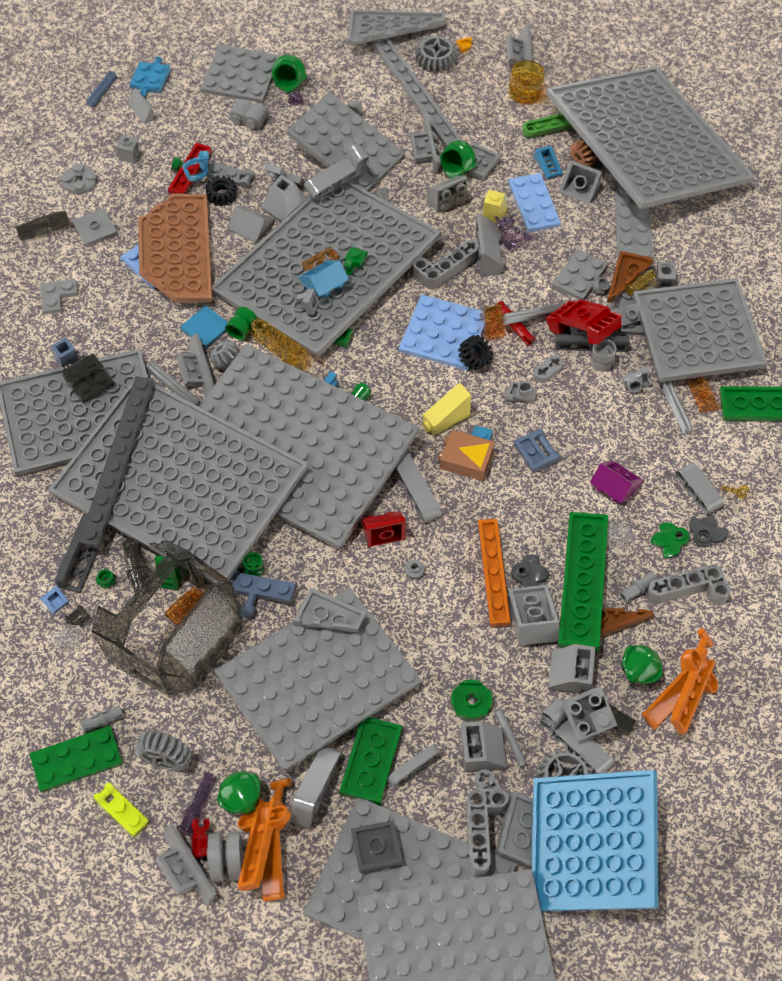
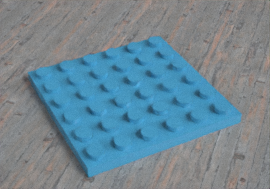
[532,770,658,912]

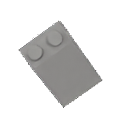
[508,585,559,646]

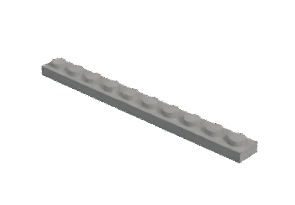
[372,38,462,147]

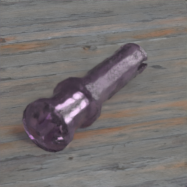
[176,772,217,837]

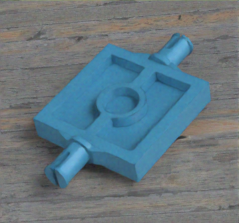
[129,56,171,98]

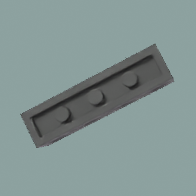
[555,331,630,352]
[55,513,108,593]

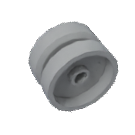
[207,831,243,883]

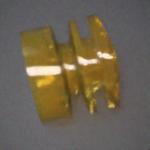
[508,60,545,105]

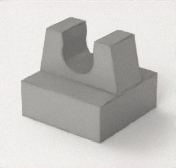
[296,289,319,315]

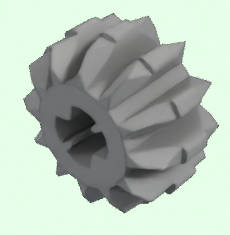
[209,339,240,370]

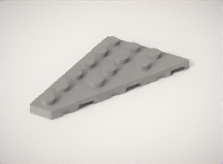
[348,10,445,45]

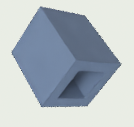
[50,338,79,367]

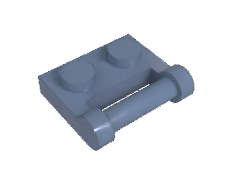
[513,429,562,473]

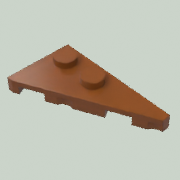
[607,251,653,303]
[600,608,654,638]

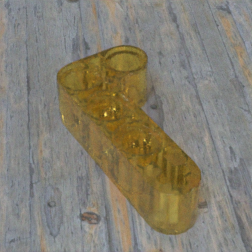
[251,319,308,371]

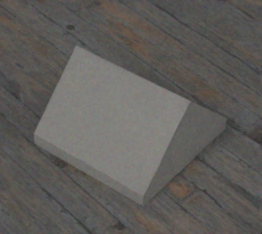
[559,160,602,204]
[227,206,275,243]

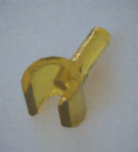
[721,485,749,499]

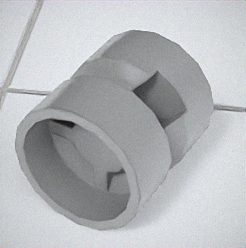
[590,339,617,372]

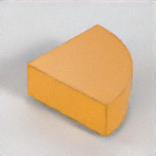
[456,37,472,54]

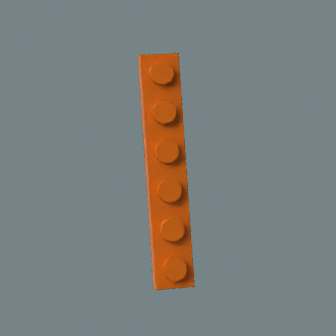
[478,519,510,627]

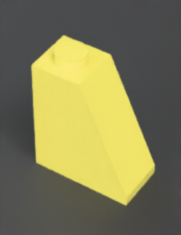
[483,190,508,231]
[422,383,471,437]

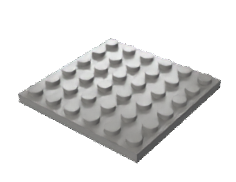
[633,278,768,382]

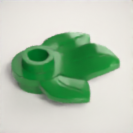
[650,522,690,558]

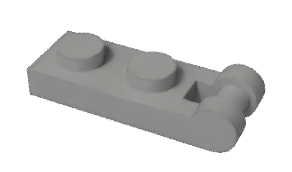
[206,162,255,189]

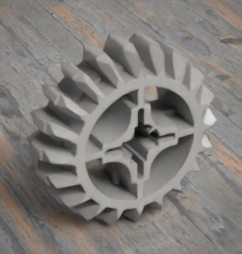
[415,35,458,73]
[134,730,192,772]
[536,748,593,778]

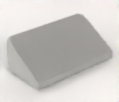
[128,89,154,123]

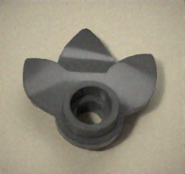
[689,515,728,547]
[511,555,550,587]

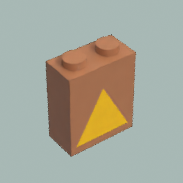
[437,430,495,481]

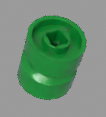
[225,306,258,341]

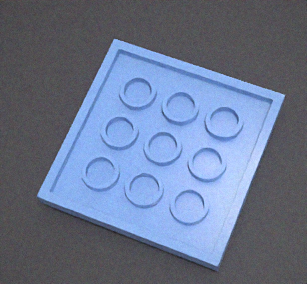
[399,294,489,371]

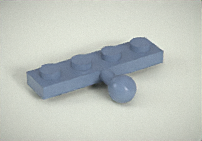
[215,572,297,619]

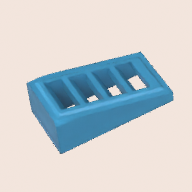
[534,146,563,179]

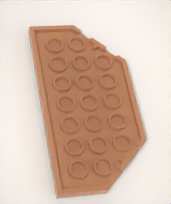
[138,194,212,303]

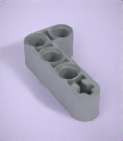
[304,144,369,200]
[413,240,479,290]
[647,565,731,606]
[540,699,613,774]
[290,746,342,830]
[466,789,509,878]

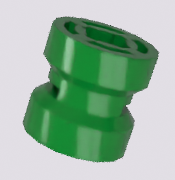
[243,552,264,577]

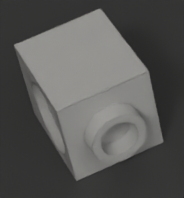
[116,135,140,164]
[656,262,676,288]

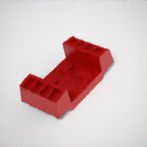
[545,299,622,345]

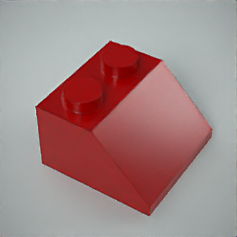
[362,511,406,548]

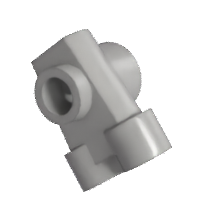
[622,366,653,393]
[505,381,537,403]

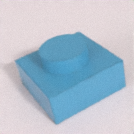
[472,425,493,440]

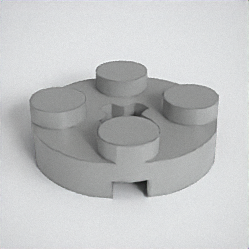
[61,163,96,194]

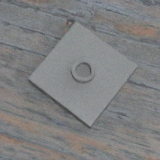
[72,208,118,247]

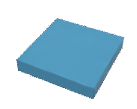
[180,306,227,349]

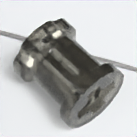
[63,604,91,631]

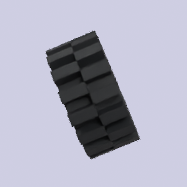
[205,175,237,206]
[458,335,493,371]

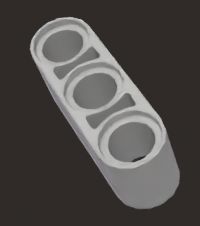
[675,463,723,515]

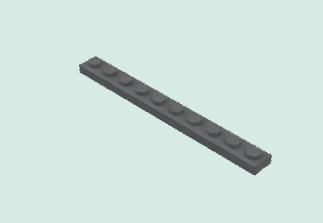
[79,376,155,549]

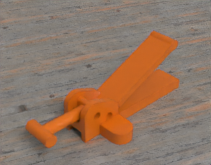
[642,628,718,734]
[237,778,292,902]

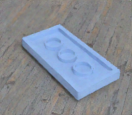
[508,173,561,233]

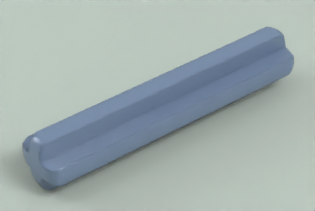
[86,70,117,107]

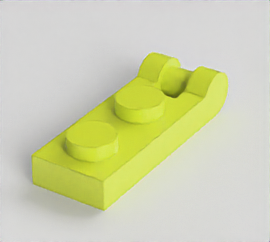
[92,782,150,838]

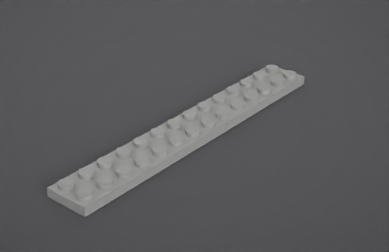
[614,177,654,335]

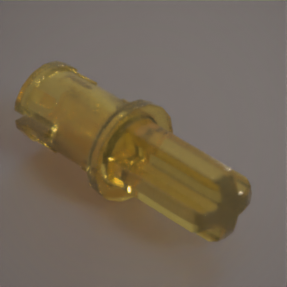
[625,269,656,297]

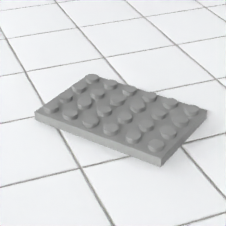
[286,92,405,191]

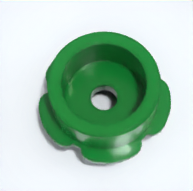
[171,156,184,173]
[96,569,116,588]

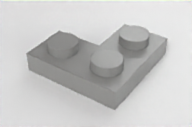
[469,142,501,180]
[264,163,305,187]
[40,279,78,315]

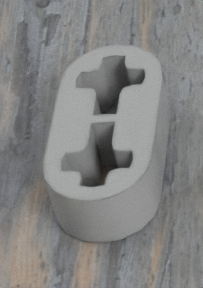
[533,355,563,383]

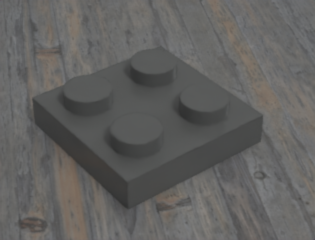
[351,820,403,873]

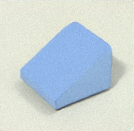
[39,586,69,613]

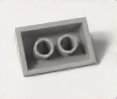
[475,213,504,276]

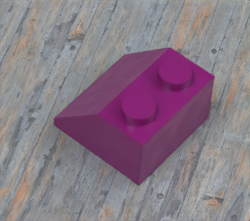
[589,460,644,503]

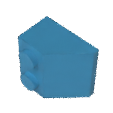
[298,260,349,298]

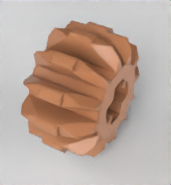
[570,139,597,167]

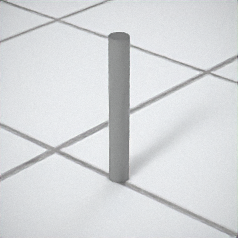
[495,709,528,768]

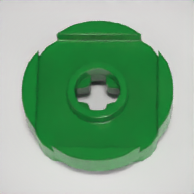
[451,680,492,721]

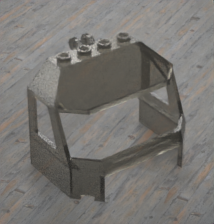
[91,540,245,696]

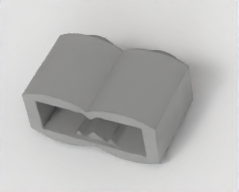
[229,99,268,130]

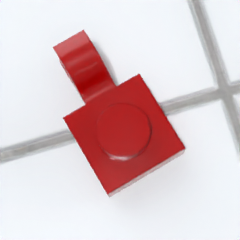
[191,819,210,858]

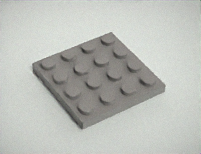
[200,44,280,104]

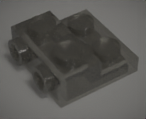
[61,353,115,404]

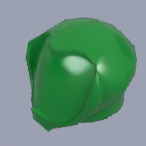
[271,54,307,93]
[440,140,477,179]
[621,644,663,686]
[217,770,263,814]

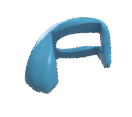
[183,151,209,182]

